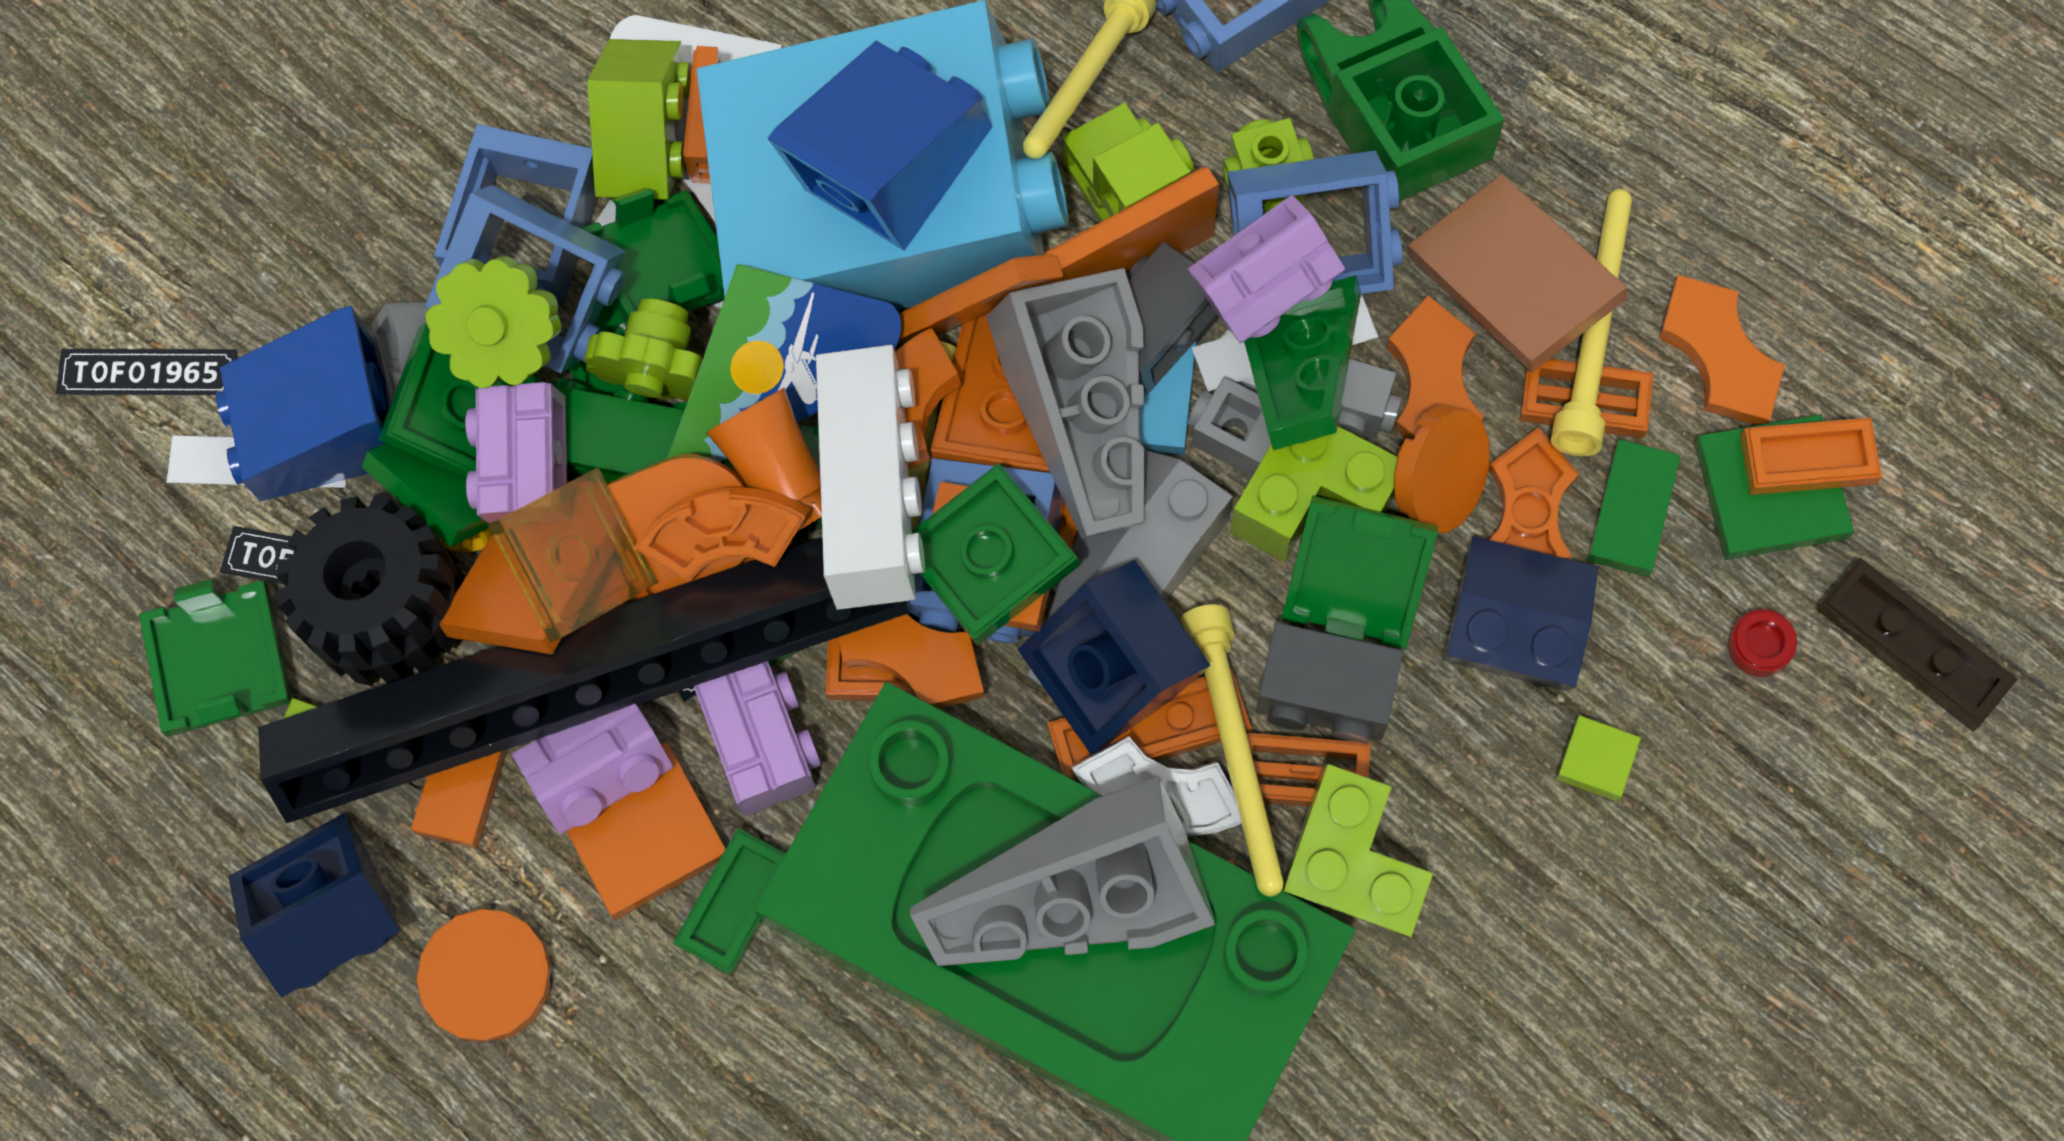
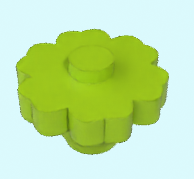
[425,255,561,389]
[583,299,703,401]

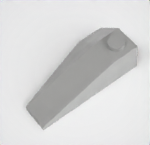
[986,268,1144,539]
[1027,450,1233,692]
[910,775,1215,966]

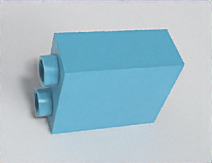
[696,0,1069,310]

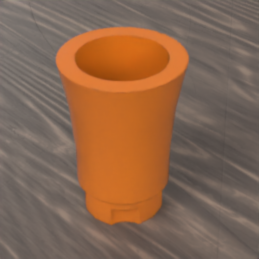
[705,387,822,530]

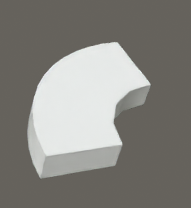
[1070,736,1241,836]

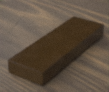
[1816,557,2018,732]

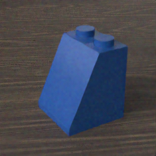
[767,40,993,251]
[216,306,389,502]

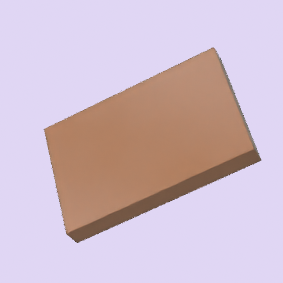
[1408,174,1627,372]

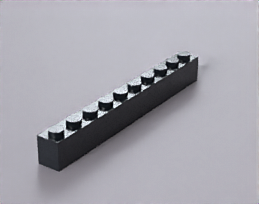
[258,537,909,824]

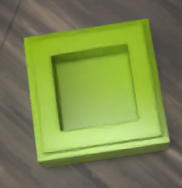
[1555,715,1641,802]

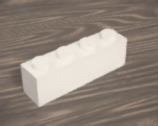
[816,345,925,610]

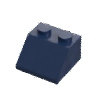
[1441,536,1598,692]
[1018,560,1211,755]
[228,813,401,998]

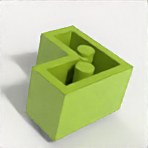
[587,39,692,199]
[1062,102,1194,222]
[1230,426,1397,562]
[1282,764,1434,937]

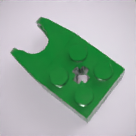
[1297,0,1505,201]

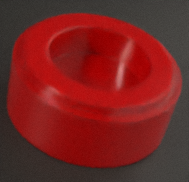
[1728,609,1797,677]

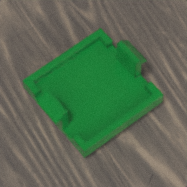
[580,188,725,325]
[1281,495,1439,649]
[139,578,292,737]

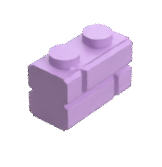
[1188,195,1345,344]
[465,382,568,526]
[694,661,822,815]
[512,704,673,835]

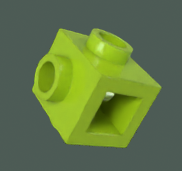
[1222,118,1314,214]

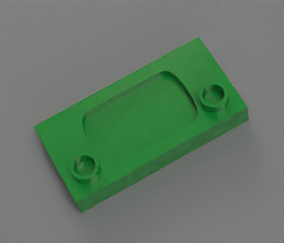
[754,682,1356,1141]

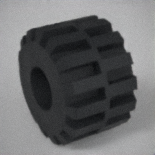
[275,495,466,686]

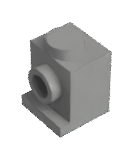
[1338,359,1402,439]
[1187,377,1271,480]

